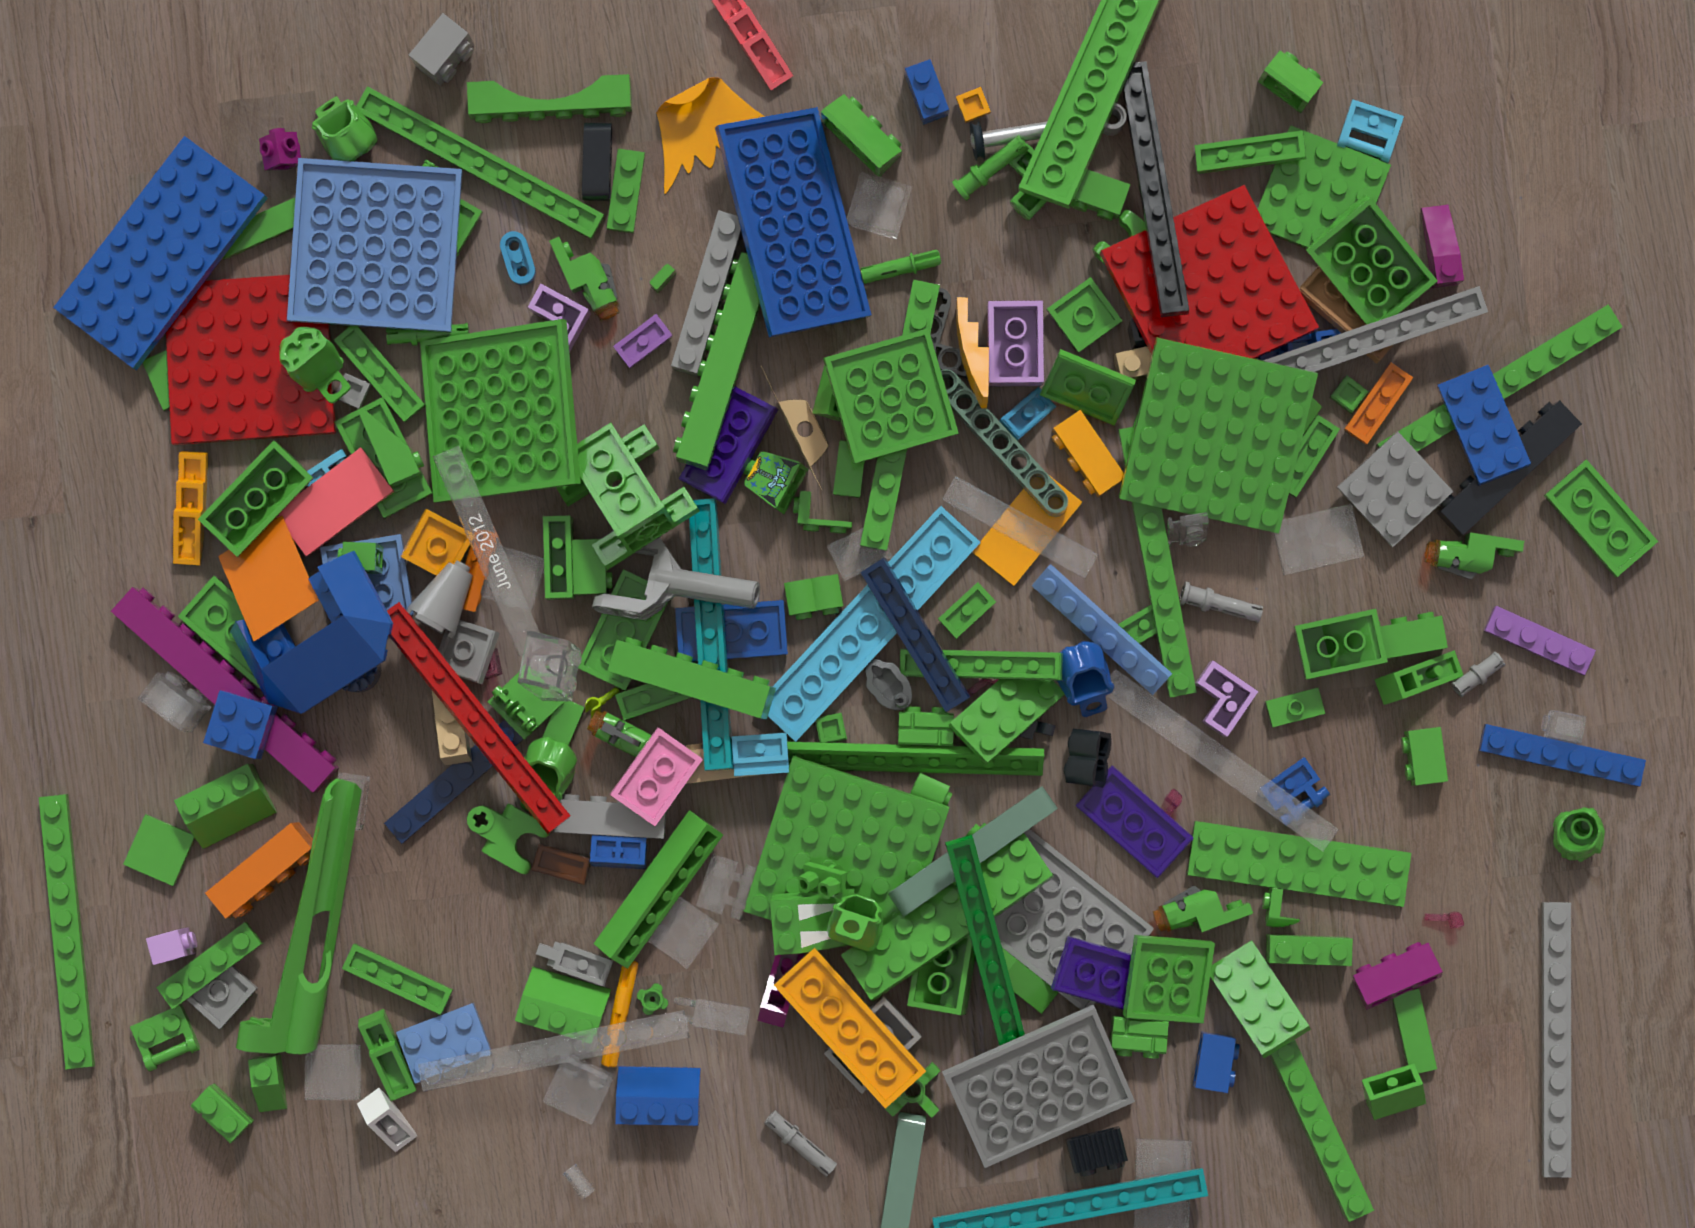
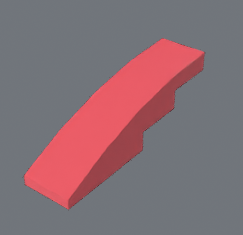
[711,0,793,90]

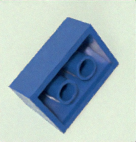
[615,1066,701,1126]

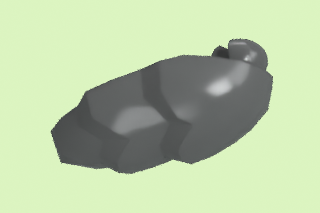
[865,659,912,710]

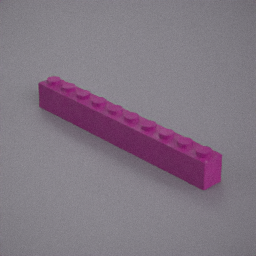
[111,587,339,793]

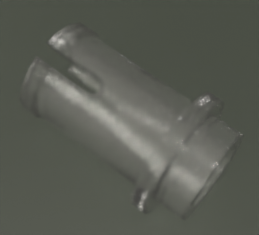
[562,1164,595,1200]

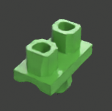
[798,862,849,899]

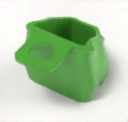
[312,96,377,162]
[279,327,351,403]
[520,737,577,811]
[827,894,883,951]

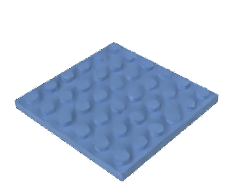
[287,158,463,332]

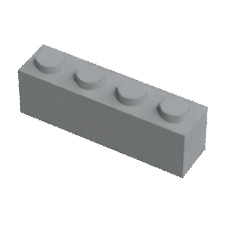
[554,794,667,839]

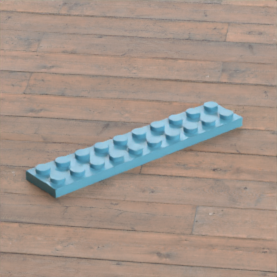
[768,506,981,742]

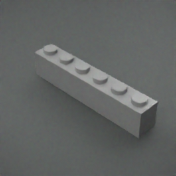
[671,210,742,377]

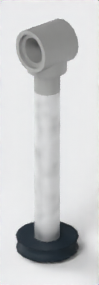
[970,103,1126,161]

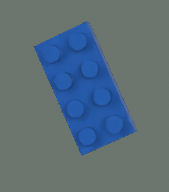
[1437,365,1531,486]
[675,600,788,662]

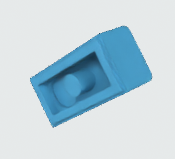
[999,386,1057,441]

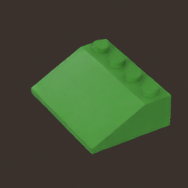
[1306,195,1437,325]

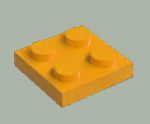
[400,509,475,576]

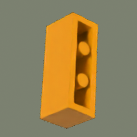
[1051,410,1124,497]

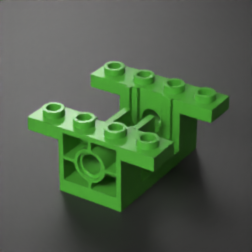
[556,423,700,570]

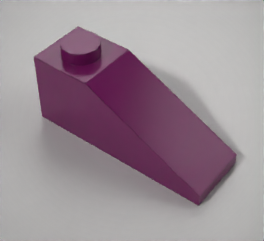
[1421,205,1464,288]
[757,953,804,1028]

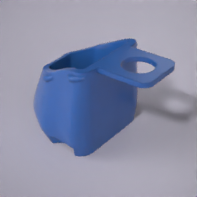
[1057,641,1114,717]

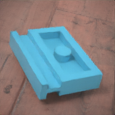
[731,733,789,776]

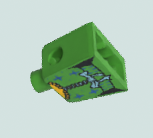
[743,451,808,514]

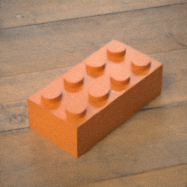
[205,822,313,919]

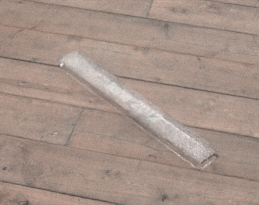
[433,446,545,657]

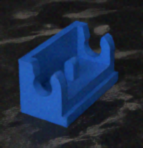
[590,835,647,870]

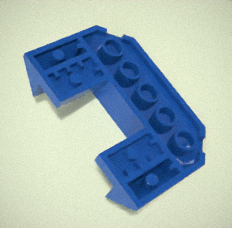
[230,551,393,714]

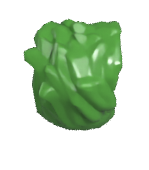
[1553,807,1605,862]

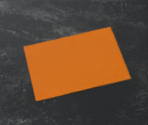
[218,515,319,641]

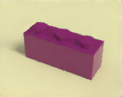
[1352,942,1443,1010]

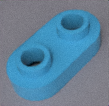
[500,231,536,285]

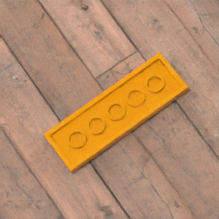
[774,947,926,1109]

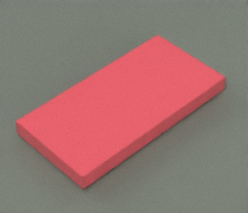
[277,448,395,557]

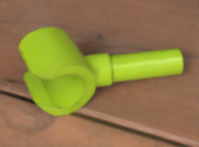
[585,687,619,719]

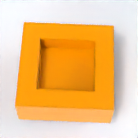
[955,87,991,123]

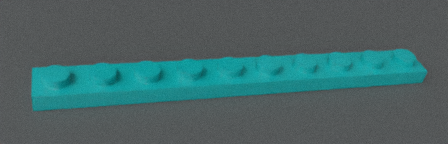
[689,498,734,771]
[932,1168,1208,1228]

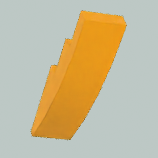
[956,297,989,409]
[173,451,208,565]

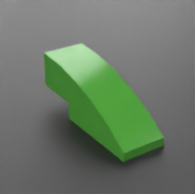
[358,1009,416,1101]

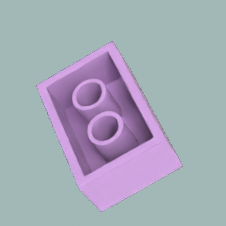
[987,301,1044,386]

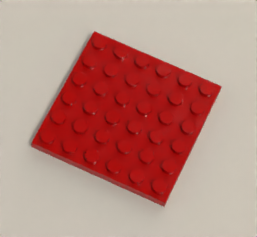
[1099,185,1319,359]
[166,275,336,445]

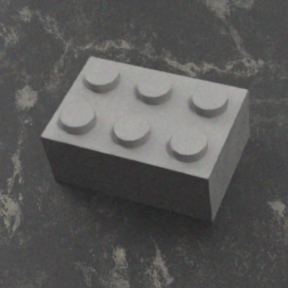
[824,995,922,1094]

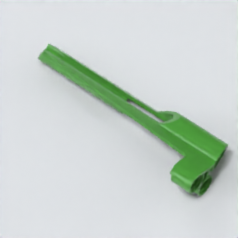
[236,779,362,1054]

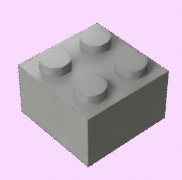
[409,13,474,86]

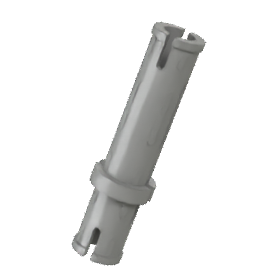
[764,1110,837,1177]

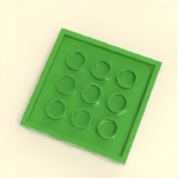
[1257,125,1391,249]
[823,328,959,464]

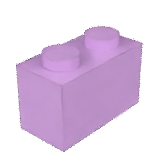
[146,927,197,965]

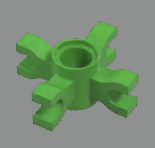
[886,1062,940,1118]

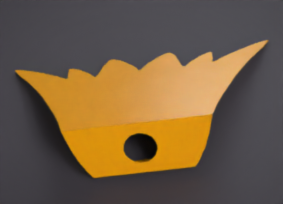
[656,77,765,194]

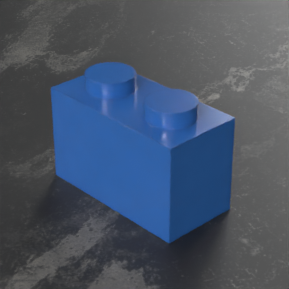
[905,59,949,125]
[1193,1032,1240,1093]

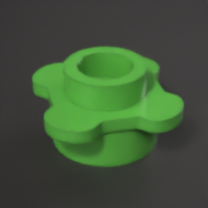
[637,983,668,1015]

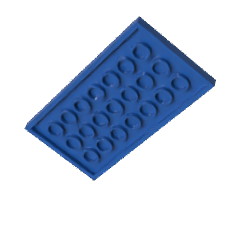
[715,107,871,338]
[53,136,268,371]

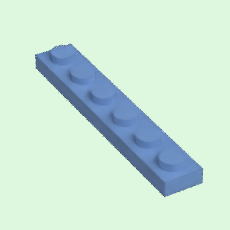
[1032,564,1172,695]

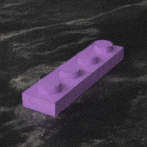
[1484,606,1596,675]

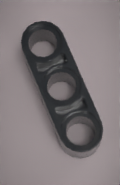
[582,123,612,201]

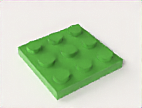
[1123,935,1215,1023]

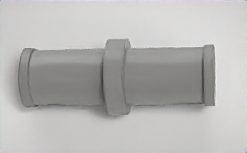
[1451,652,1505,698]

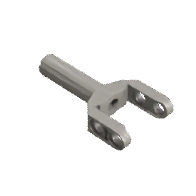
[592,530,760,621]

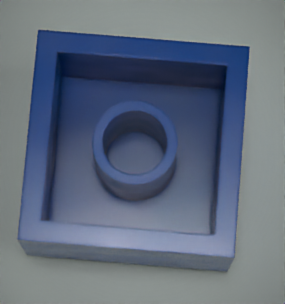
[203,690,278,759]

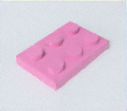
[610,727,703,826]

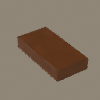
[531,844,591,885]

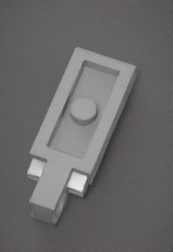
[536,941,613,986]

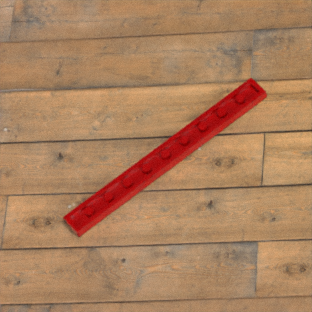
[387,602,571,834]

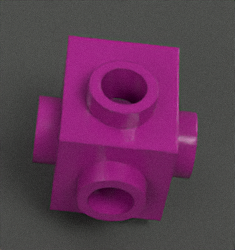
[259,128,301,170]

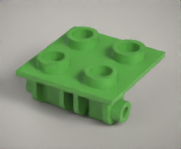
[487,665,564,740]

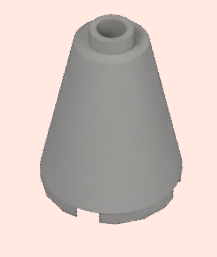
[406,560,473,639]

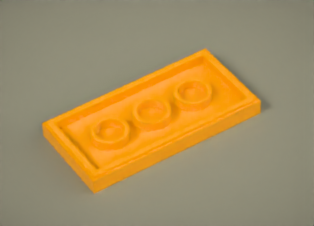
[972,474,1082,586]

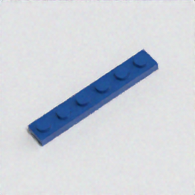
[1478,724,1646,787]

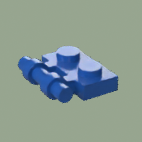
[1259,757,1330,826]

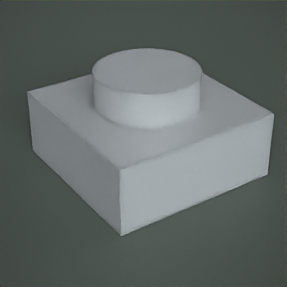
[336,373,371,409]

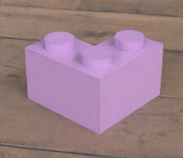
[528,284,591,353]
[1195,661,1258,737]

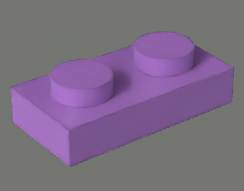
[613,314,673,369]

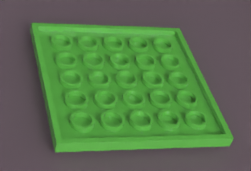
[420,319,581,503]
[1119,337,1318,533]
[743,756,949,947]

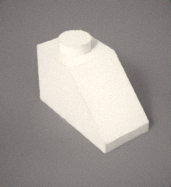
[357,1088,417,1152]

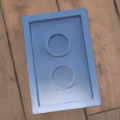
[396,1003,493,1084]

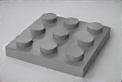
[1337,432,1453,547]

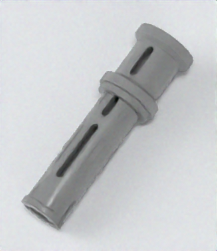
[1179,581,1263,623]

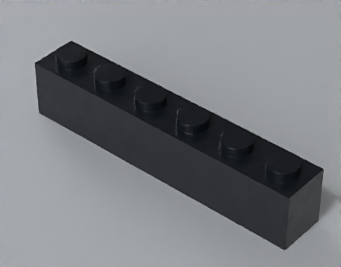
[1437,400,1582,537]

